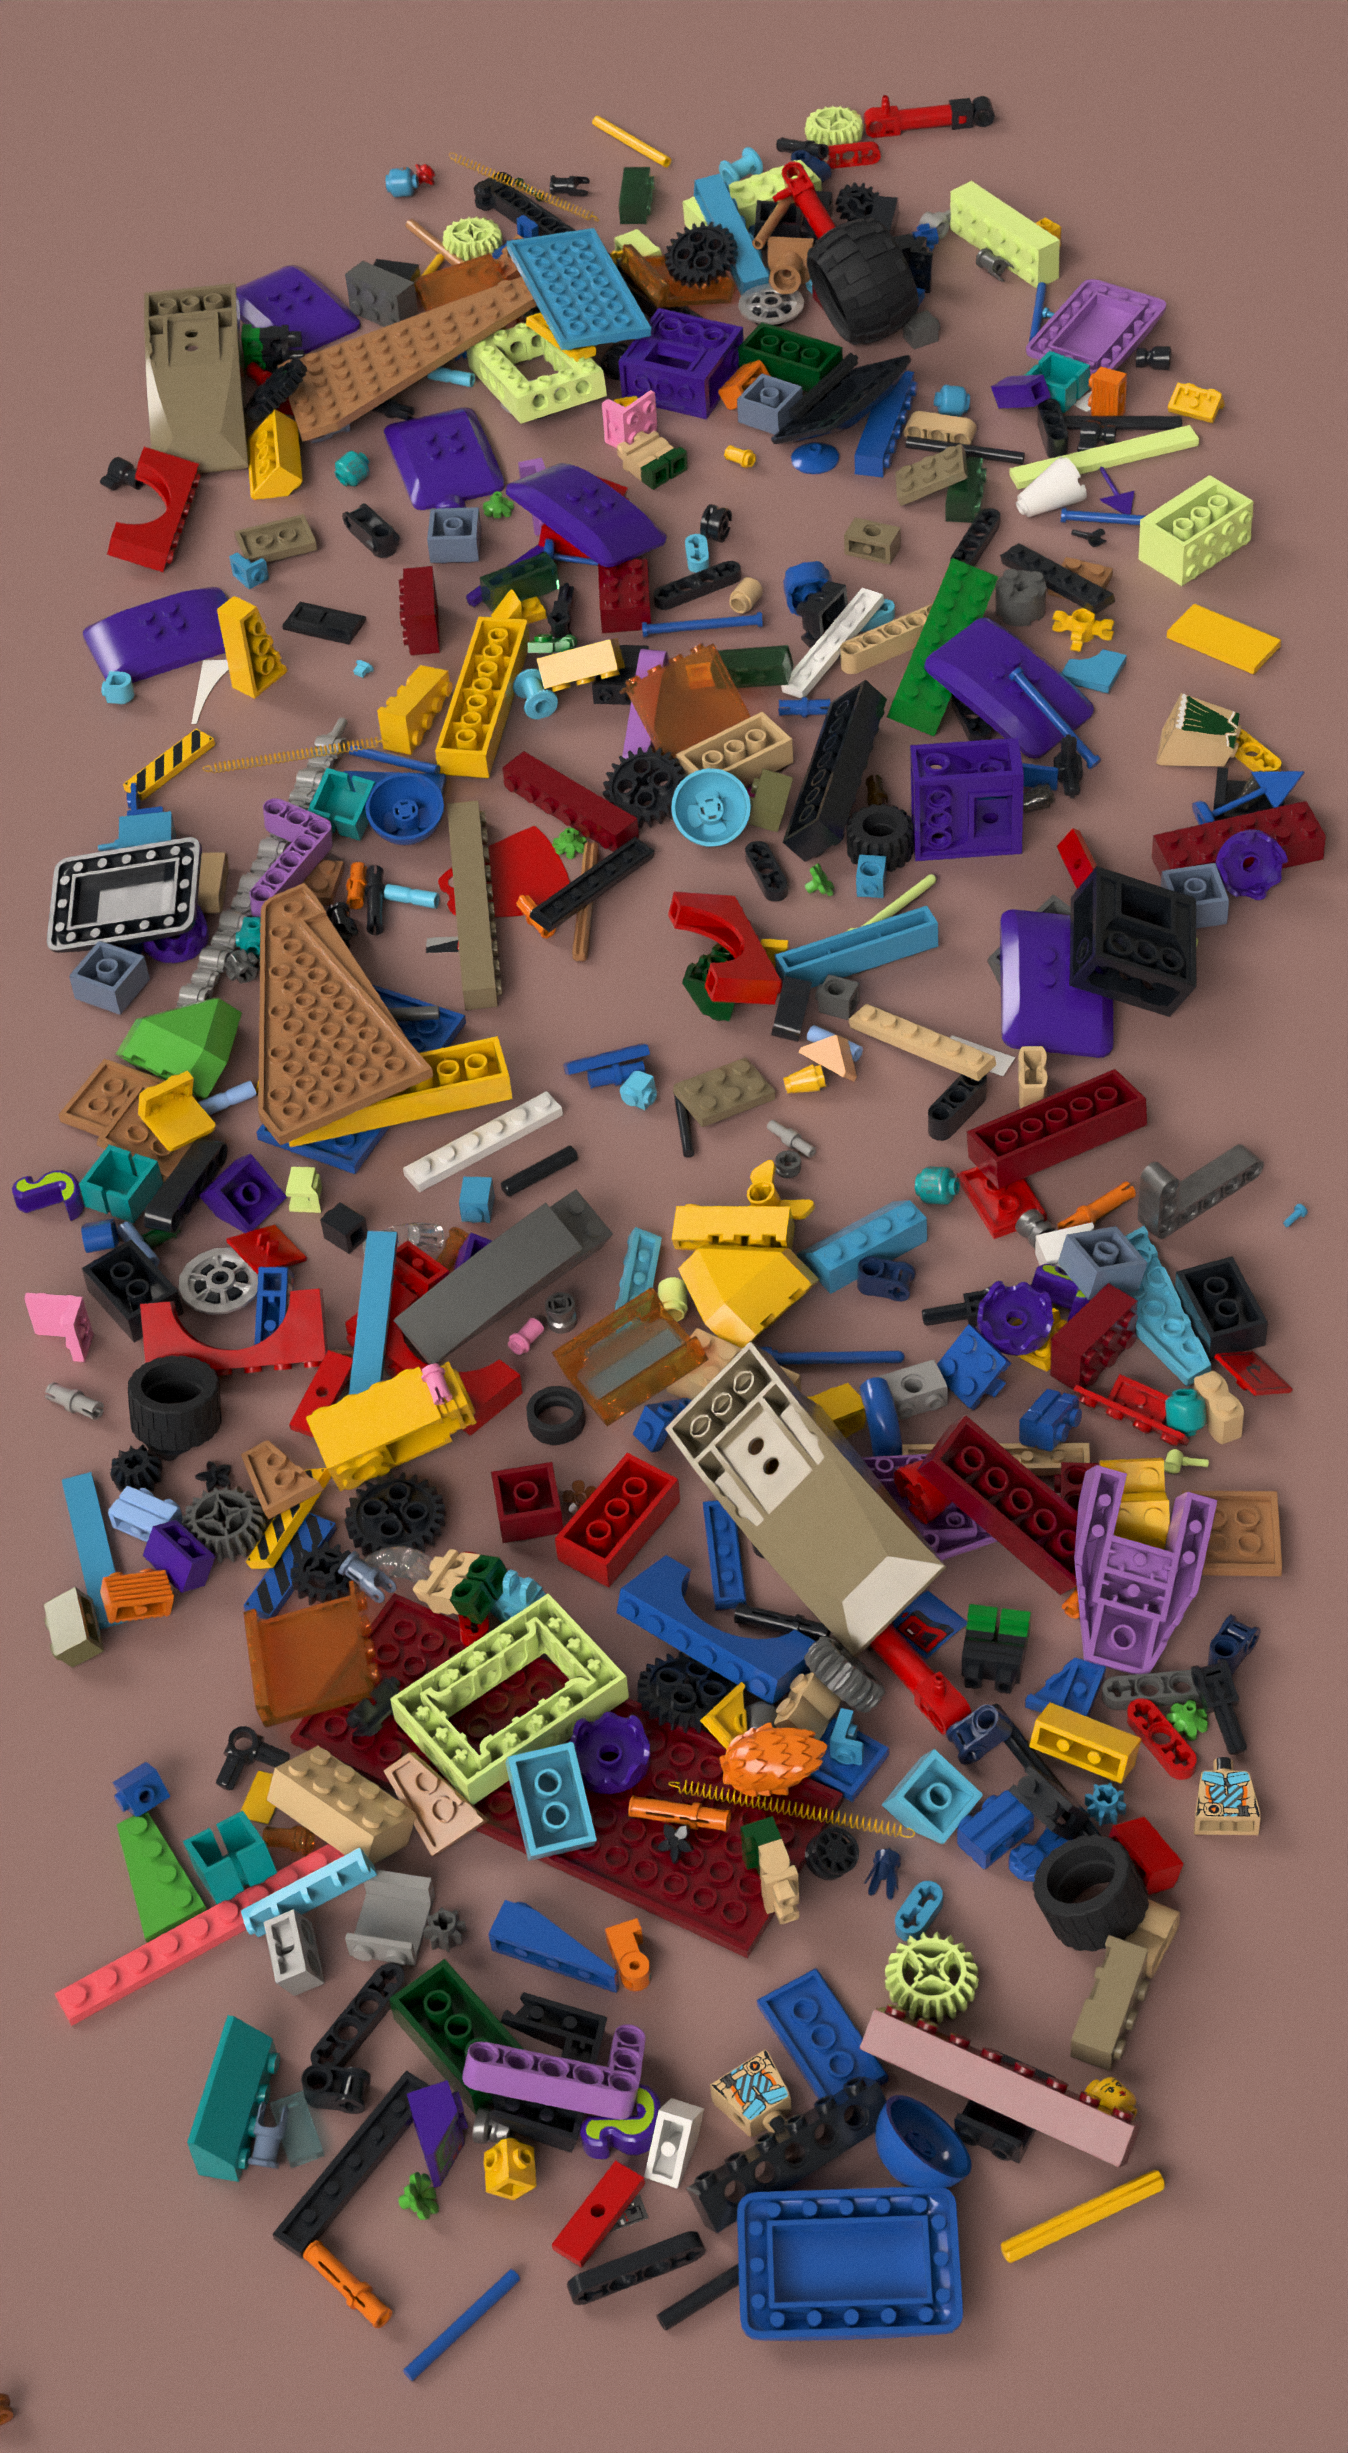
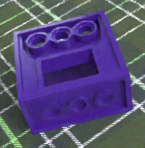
[619,308,744,419]
[910,738,1024,861]

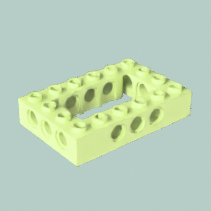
[466,323,607,424]
[390,1594,629,1805]

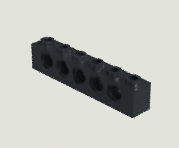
[686,2076,887,2233]

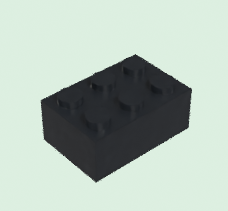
[81,1239,184,1343]
[1175,1256,1268,1361]

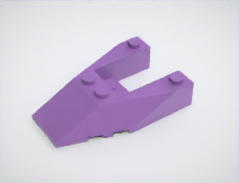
[1074,1465,1217,1675]

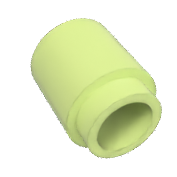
[658,1277,688,1322]

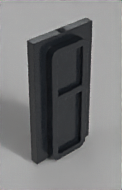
[282,601,366,645]

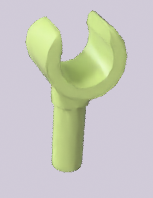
[1164,1449,1209,1474]

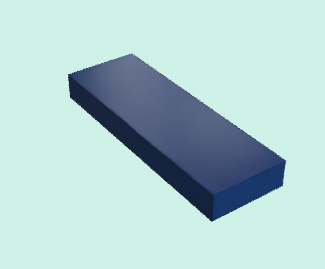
[563,1043,650,1075]

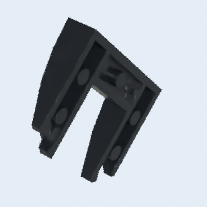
[484,1992,607,2153]

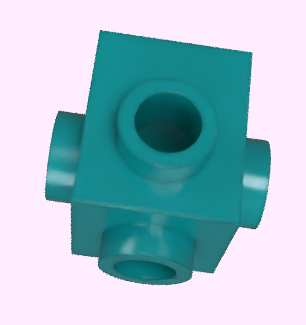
[235,917,261,959]

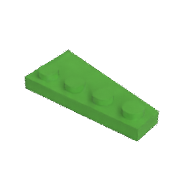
[117,1811,206,1943]

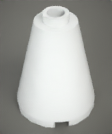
[1016,456,1087,517]

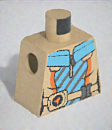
[1194,1757,1261,1835]
[710,2049,792,2137]

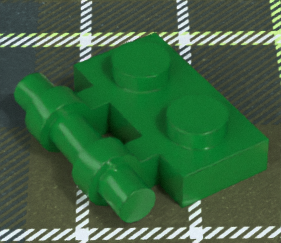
[528,634,578,653]

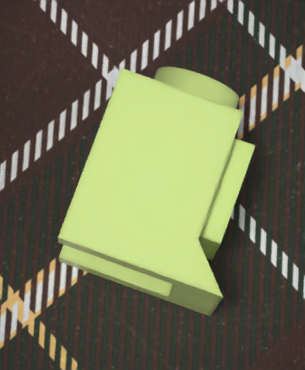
[286,1167,322,1213]

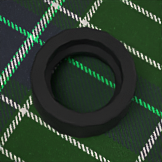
[526,1386,585,1445]

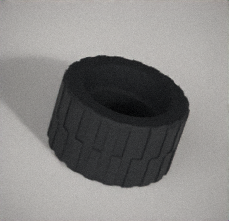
[127,1355,222,1451]
[1033,1835,1149,1952]

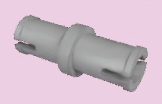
[45,1382,104,1420]

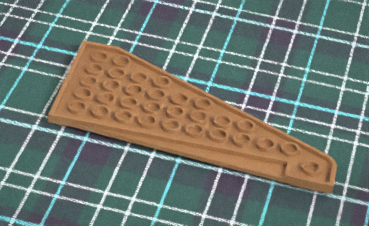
[278,276,537,442]
[258,883,433,1146]

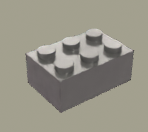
[345,261,418,327]

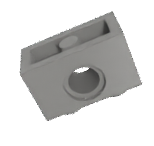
[877,1359,948,1420]

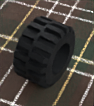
[846,804,914,872]

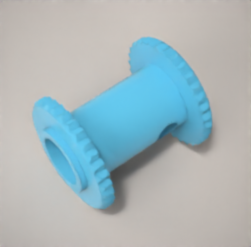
[719,147,763,185]
[513,669,558,720]

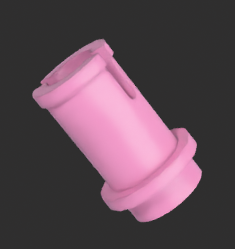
[508,1318,544,1355]
[421,1363,453,1405]

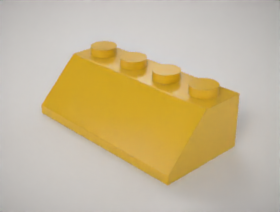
[248,409,303,500]

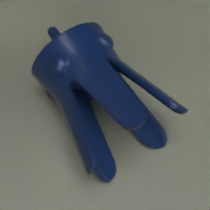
[864,1848,901,1900]

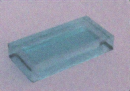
[269,2091,324,2168]

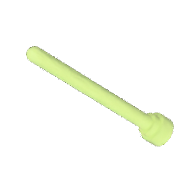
[846,874,937,932]

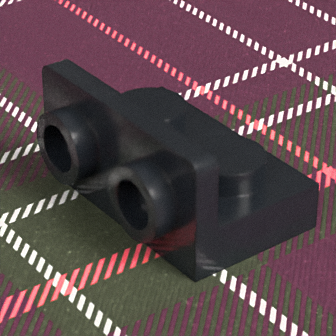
[909,236,933,293]

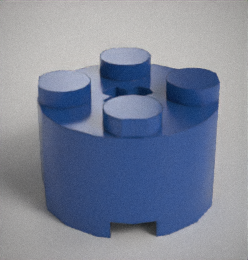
[783,561,833,617]

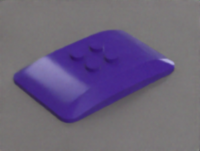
[236,265,360,354]
[384,407,505,510]
[506,463,667,567]
[83,587,228,683]
[924,618,1094,759]
[1000,909,1113,1058]

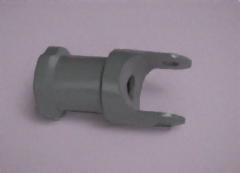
[975,248,1015,282]

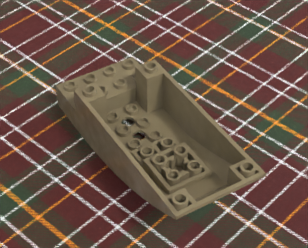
[144,283,249,474]
[665,1341,947,1658]

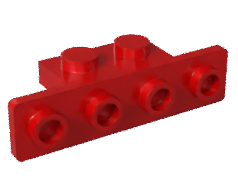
[1073,1374,1190,1447]

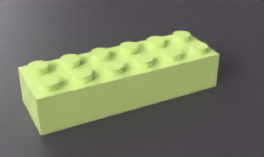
[683,160,822,230]
[950,181,1060,288]

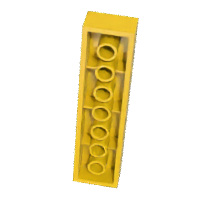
[435,617,530,778]
[289,1036,512,1147]

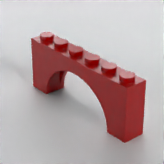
[107,447,201,572]
[668,892,782,1005]
[345,1281,523,1436]
[140,1288,328,1376]

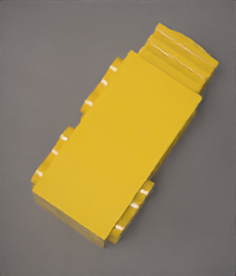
[306,1361,476,1492]

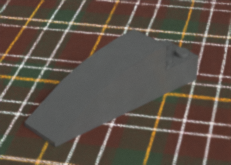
[394,1189,613,1365]

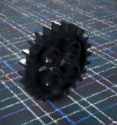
[664,221,738,288]
[245,359,308,421]
[603,746,686,828]
[344,1472,446,1562]
[637,1652,737,1733]

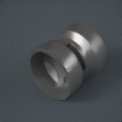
[1015,1209,1056,1249]
[545,1292,577,1334]
[473,2107,515,2144]

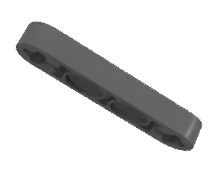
[1102,1670,1201,1710]

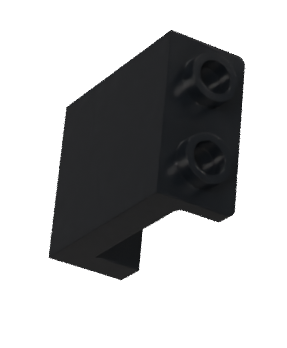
[592,645,649,705]
[1213,767,1285,821]
[954,2048,1056,2164]

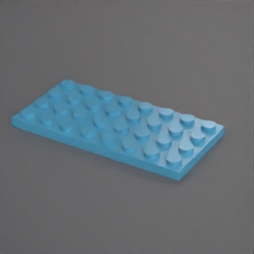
[507,228,651,350]

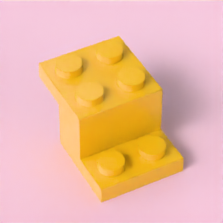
[1099,1458,1170,1550]

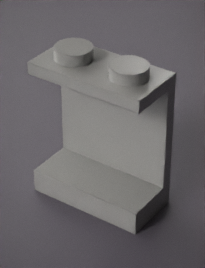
[345,1870,435,1966]

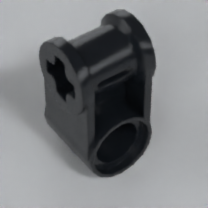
[301,2064,372,2114]

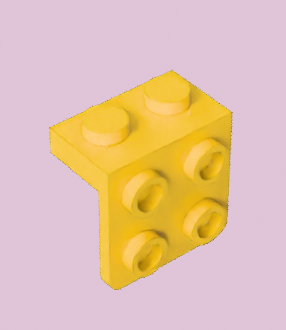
[138,1070,215,1151]

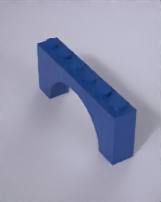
[616,1555,816,1705]

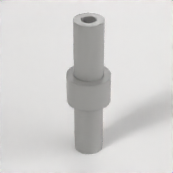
[767,1120,816,1158]

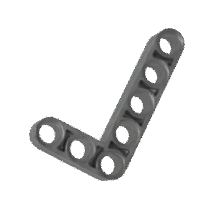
[1137,1144,1264,1239]

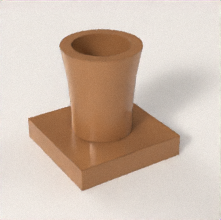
[767,237,814,294]

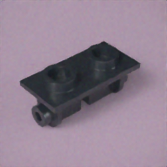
[346,1676,401,1737]

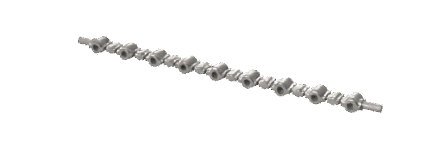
[176,717,348,1008]

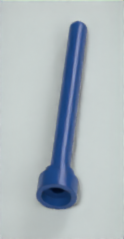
[760,1347,905,1365]

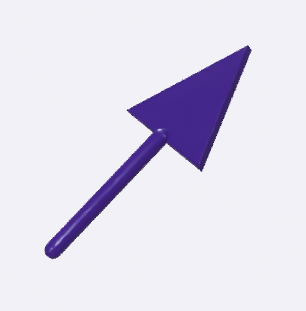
[1099,467,1134,514]

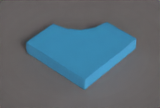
[1061,649,1127,693]

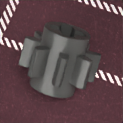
[224,949,260,984]
[423,1907,467,1953]

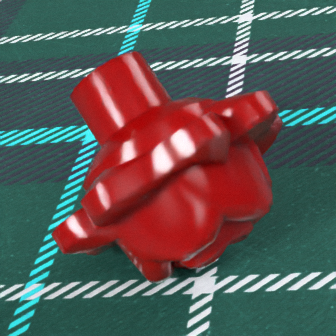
[415,164,435,186]

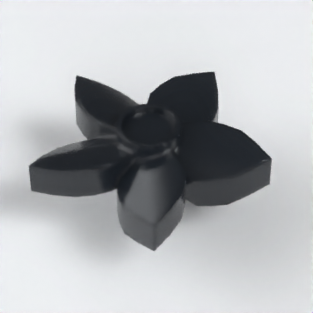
[195,1461,231,1493]
[657,1824,694,1864]

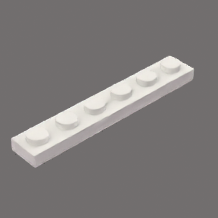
[781,588,884,698]
[403,1091,563,1192]

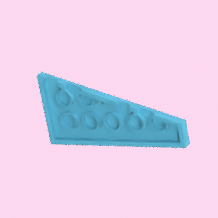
[1125,1225,1211,1386]

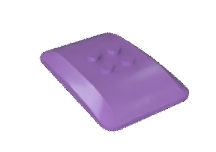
[1026,279,1166,376]

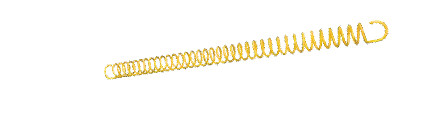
[449,153,599,221]
[202,737,387,774]
[668,1779,915,1838]

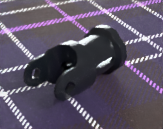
[550,175,590,197]
[326,902,358,949]

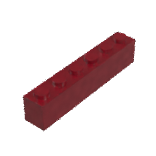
[502,751,639,852]

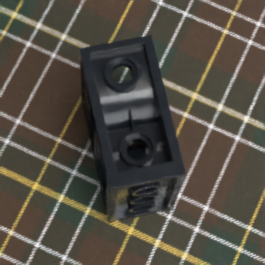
[1069,866,1197,1017]

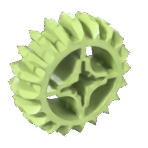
[805,106,863,146]
[442,216,503,265]
[885,1931,978,2024]

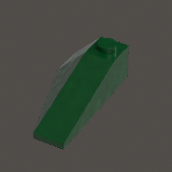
[682,943,735,1022]

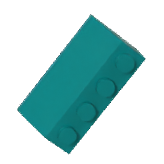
[187,2015,280,2182]

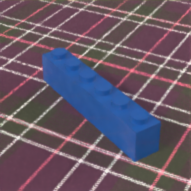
[854,371,918,478]

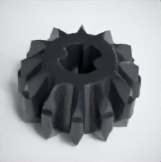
[110,1445,163,1492]

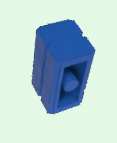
[1019,1389,1082,1452]
[957,1790,1034,1870]

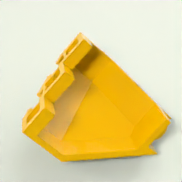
[678,1244,820,1349]

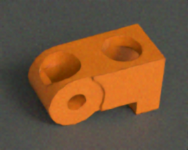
[605,1918,651,1992]

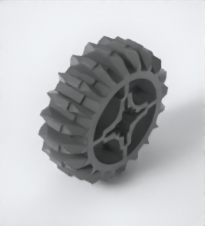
[182,1484,266,1564]
[804,1636,886,1713]

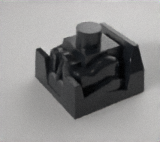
[796,581,848,648]

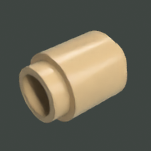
[729,577,763,614]

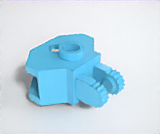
[490,1569,546,1623]

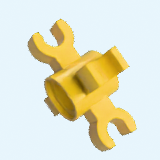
[1052,608,1114,652]

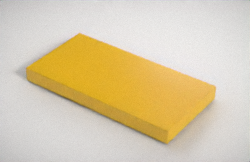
[1166,604,1281,675]

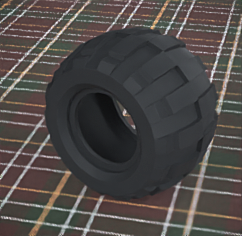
[807,217,919,345]

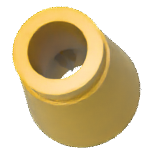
[783,1064,826,1094]

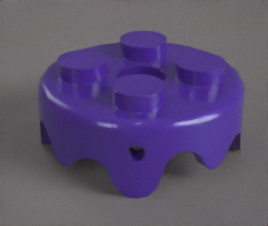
[1216,830,1288,900]
[142,905,209,963]
[977,1281,1054,1356]
[570,1712,651,1794]

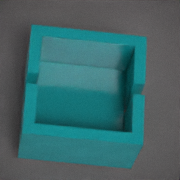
[1025,351,1090,413]
[307,768,376,841]
[79,1145,163,1223]
[183,1810,277,1904]

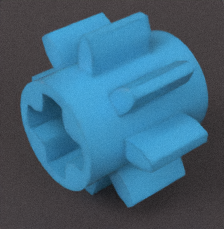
[1085,1783,1126,1826]

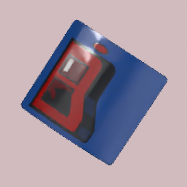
[894,1591,967,1659]

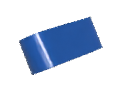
[81,1218,119,1253]

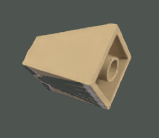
[1156,693,1241,767]

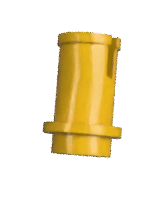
[724,445,756,468]

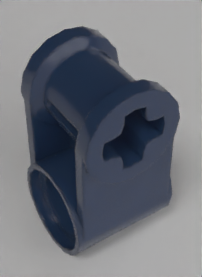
[791,150,832,183]
[857,1256,916,1302]
[1207,1614,1261,1675]
[946,1704,1013,1765]

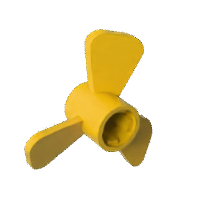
[747,1160,815,1220]

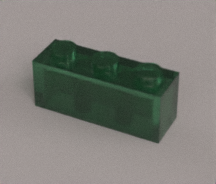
[618,167,655,224]
[945,457,987,523]
[479,552,559,613]
[709,645,794,690]

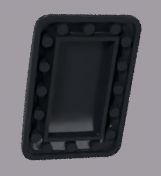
[771,355,912,444]
[47,837,202,953]

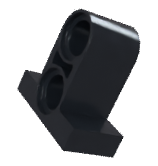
[771,976,812,1042]

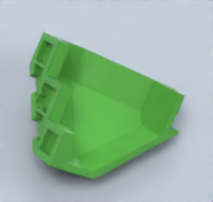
[116,998,242,1099]

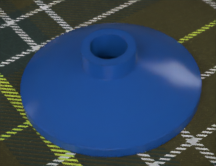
[791,442,839,474]

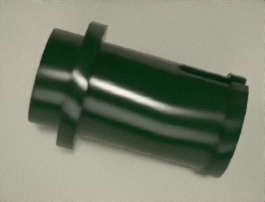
[142,1228,181,1250]

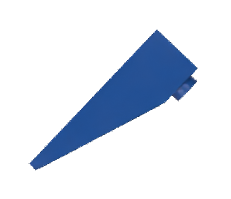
[488,1900,619,1993]

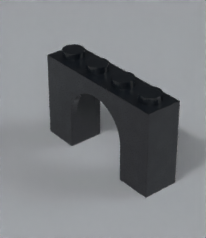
[800,191,899,245]

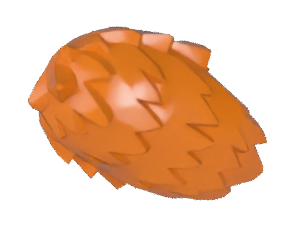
[719,1722,828,1797]

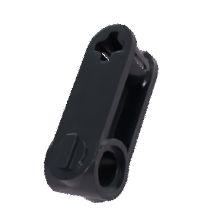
[342,503,400,558]

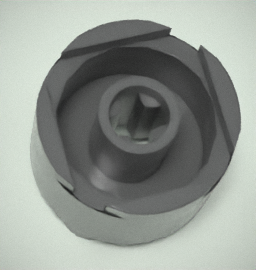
[995,569,1046,627]

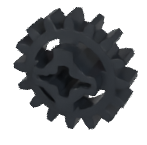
[835,182,880,222]
[290,1542,356,1608]

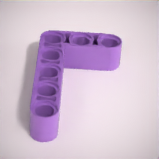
[622,649,675,770]
[249,798,333,917]
[462,2024,646,2120]

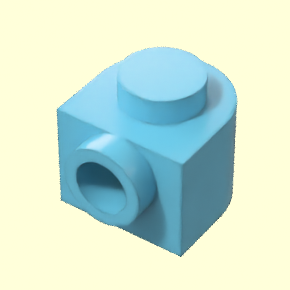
[102,671,135,704]
[620,1071,657,1110]

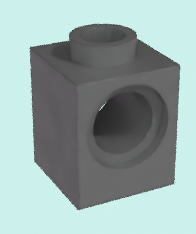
[815,974,860,1020]

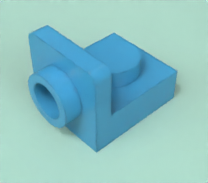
[229,552,269,589]
[830,1708,864,1765]

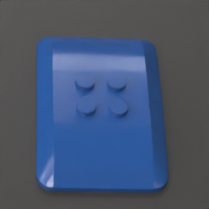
[737,2187,963,2341]

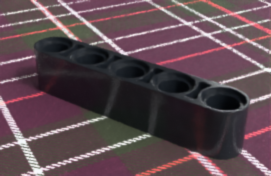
[144,1138,228,1233]

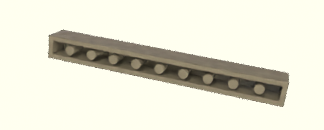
[447,801,502,1010]

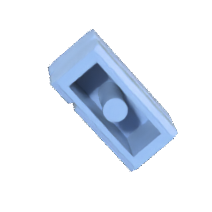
[108,1486,183,1542]

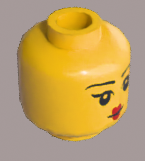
[1084,2077,1137,2119]

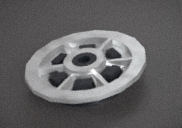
[738,283,804,326]
[179,1247,258,1315]

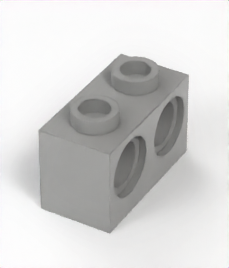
[264,1909,324,1996]

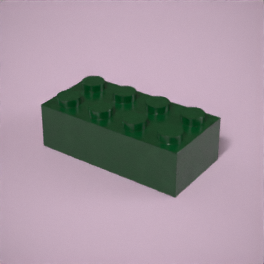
[738,322,843,392]
[389,1959,524,2115]

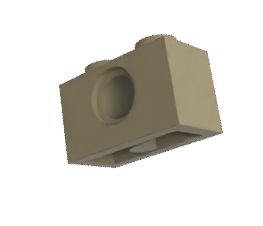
[844,517,901,565]

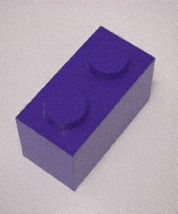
[142,1520,215,1593]

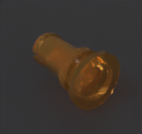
[435,1227,469,1272]
[262,1825,315,1856]

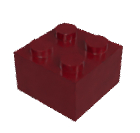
[491,1462,563,1543]

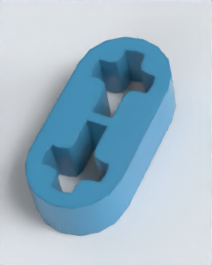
[895,1881,943,1942]

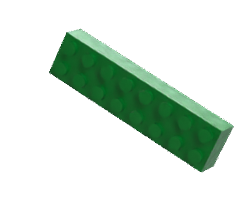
[887,558,998,736]

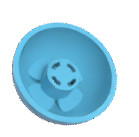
[671,768,751,847]

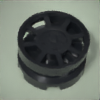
[601,343,629,381]
[700,504,732,543]
[805,1827,859,1880]

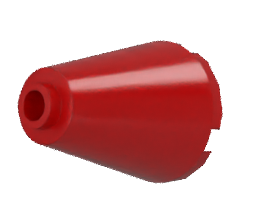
[893,1459,952,1524]

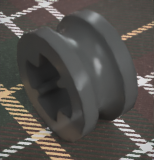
[775,1150,801,1178]

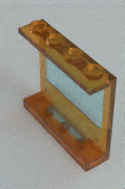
[551,1287,709,1427]

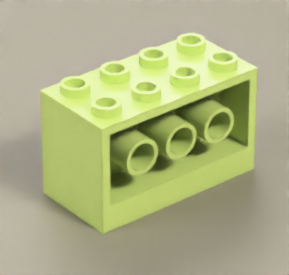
[1138,475,1254,586]

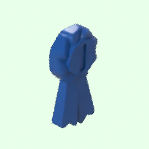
[1008,1824,1074,1882]

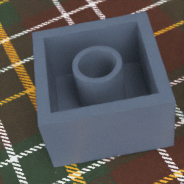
[737,374,803,434]
[427,507,482,563]
[1161,863,1229,929]
[69,941,150,1015]
[1058,1226,1147,1300]

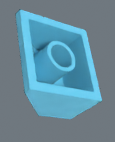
[881,1749,983,1844]

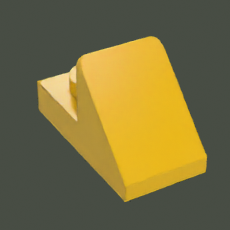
[491,589,547,624]

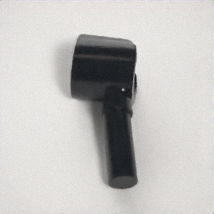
[1071,528,1106,547]

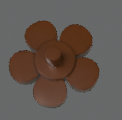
[562,1480,596,1515]

